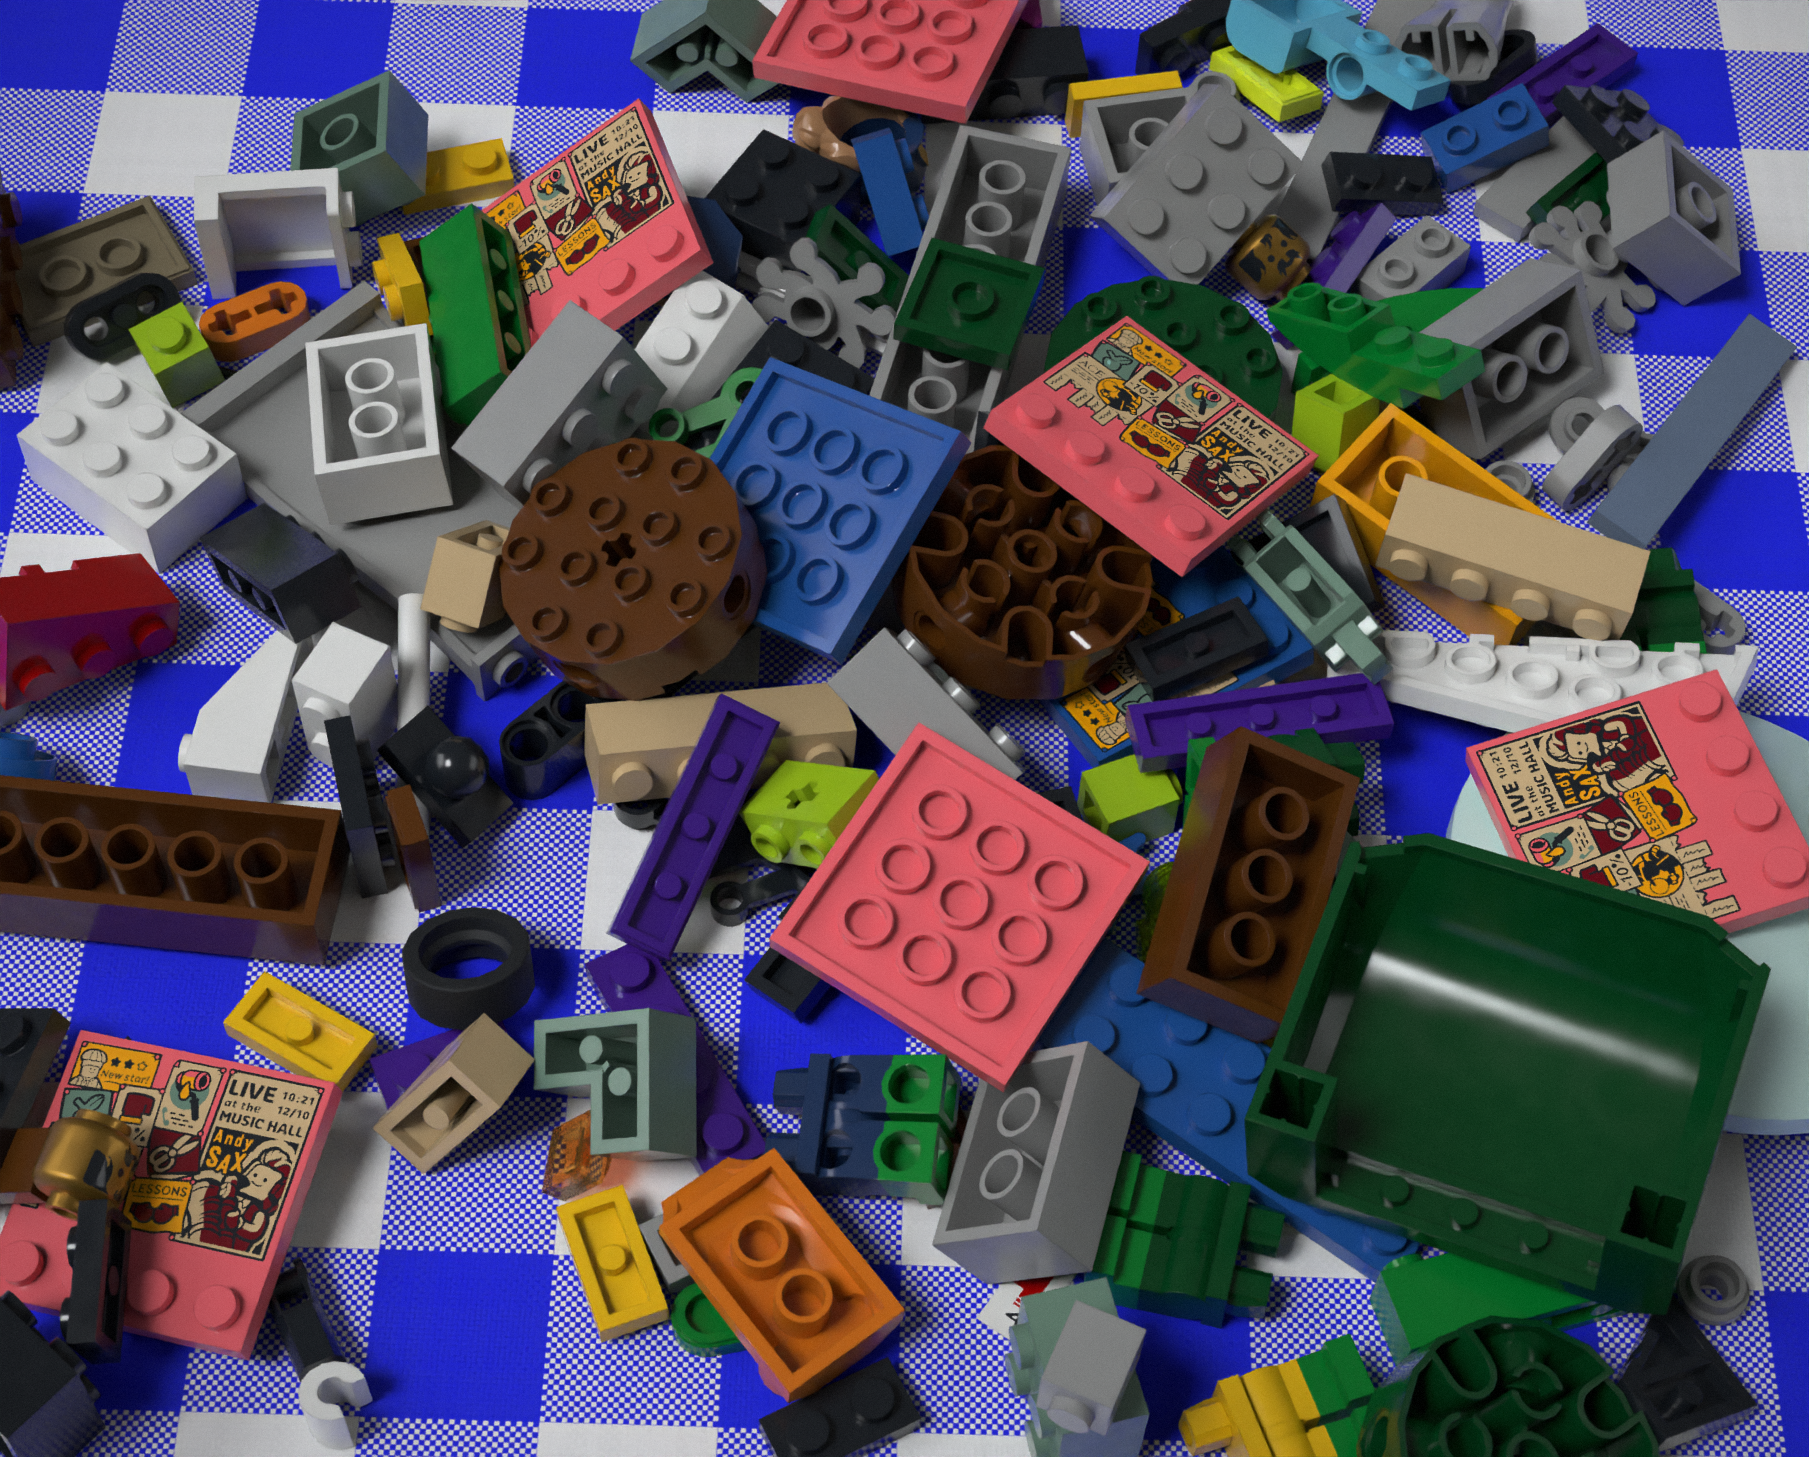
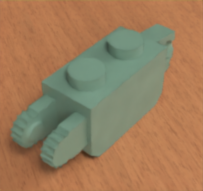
[1226,508,1394,685]

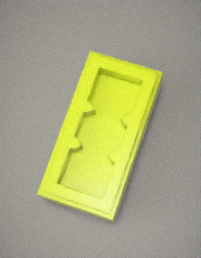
[1209,45,1324,122]

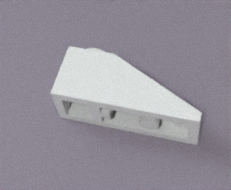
[178,631,314,803]

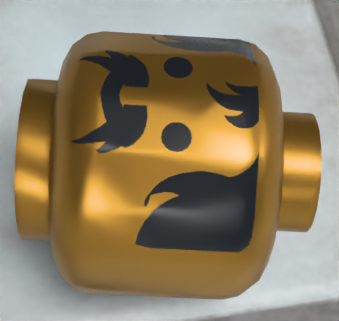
[1225,215,1311,301]
[31,1109,140,1221]

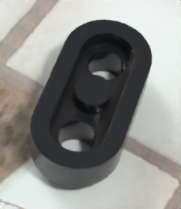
[1448,29,1538,108]
[64,273,180,359]

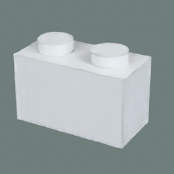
[292,622,398,767]

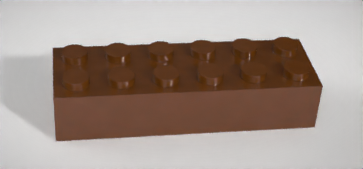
[0,775,351,965]

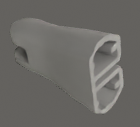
[1394,0,1514,81]

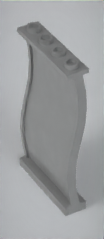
[181,281,539,701]

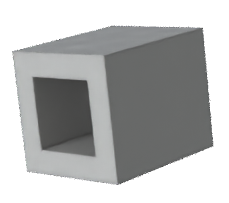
[1036,1300,1146,1436]

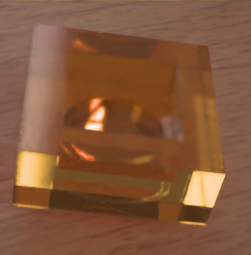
[542,1109,612,1202]

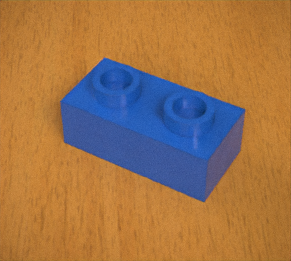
[1421,83,1549,194]
[851,127,929,256]

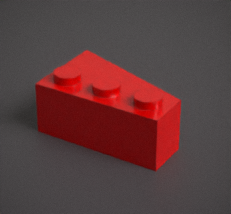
[0,553,180,711]

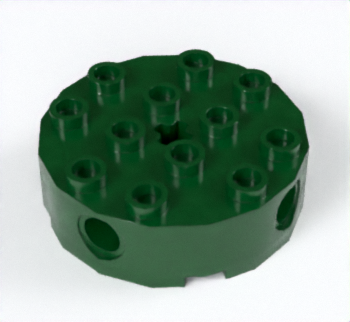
[1043,276,1283,423]
[1356,1316,1660,1457]

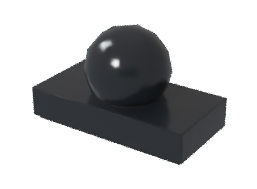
[376,706,514,848]

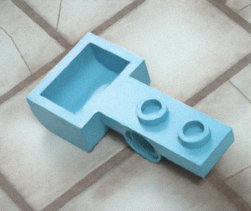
[1226,0,1451,111]

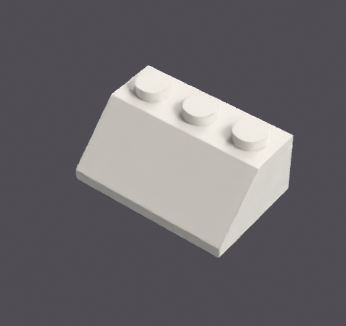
[630,271,769,440]

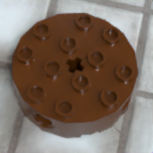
[499,438,768,701]
[891,445,1153,699]

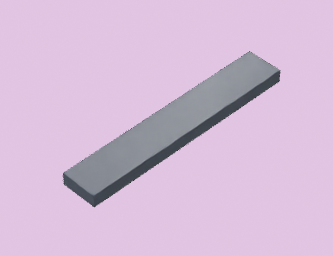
[1587,313,1797,549]

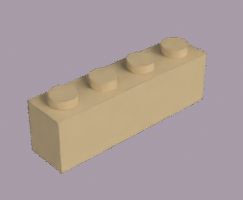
[1375,473,1651,641]
[584,682,857,805]

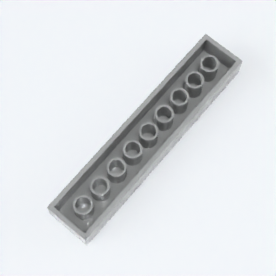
[864,125,1071,635]

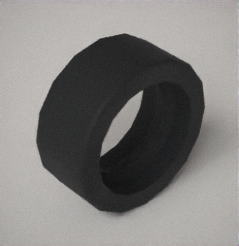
[402,907,535,1030]

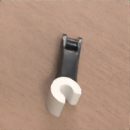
[268,1257,373,1450]

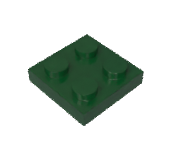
[893,237,1045,371]

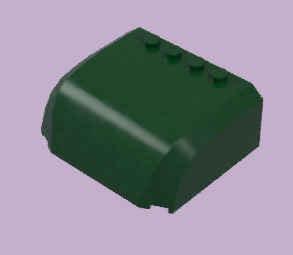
[1244,833,1771,1315]

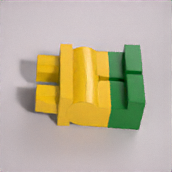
[1178,1334,1375,1457]

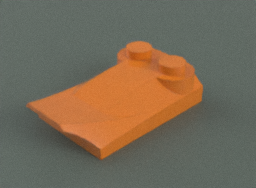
[659,1148,905,1403]

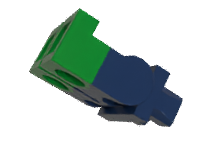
[764,1053,962,1206]

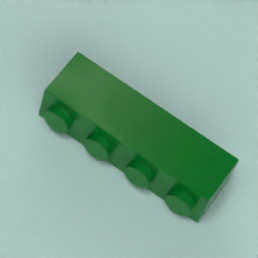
[419,203,531,426]
[1369,1252,1629,1367]

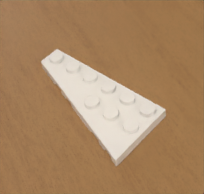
[1327,630,1759,733]

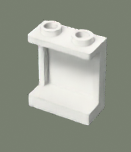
[194,168,363,299]

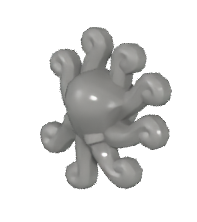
[1528,201,1656,334]
[752,238,897,369]

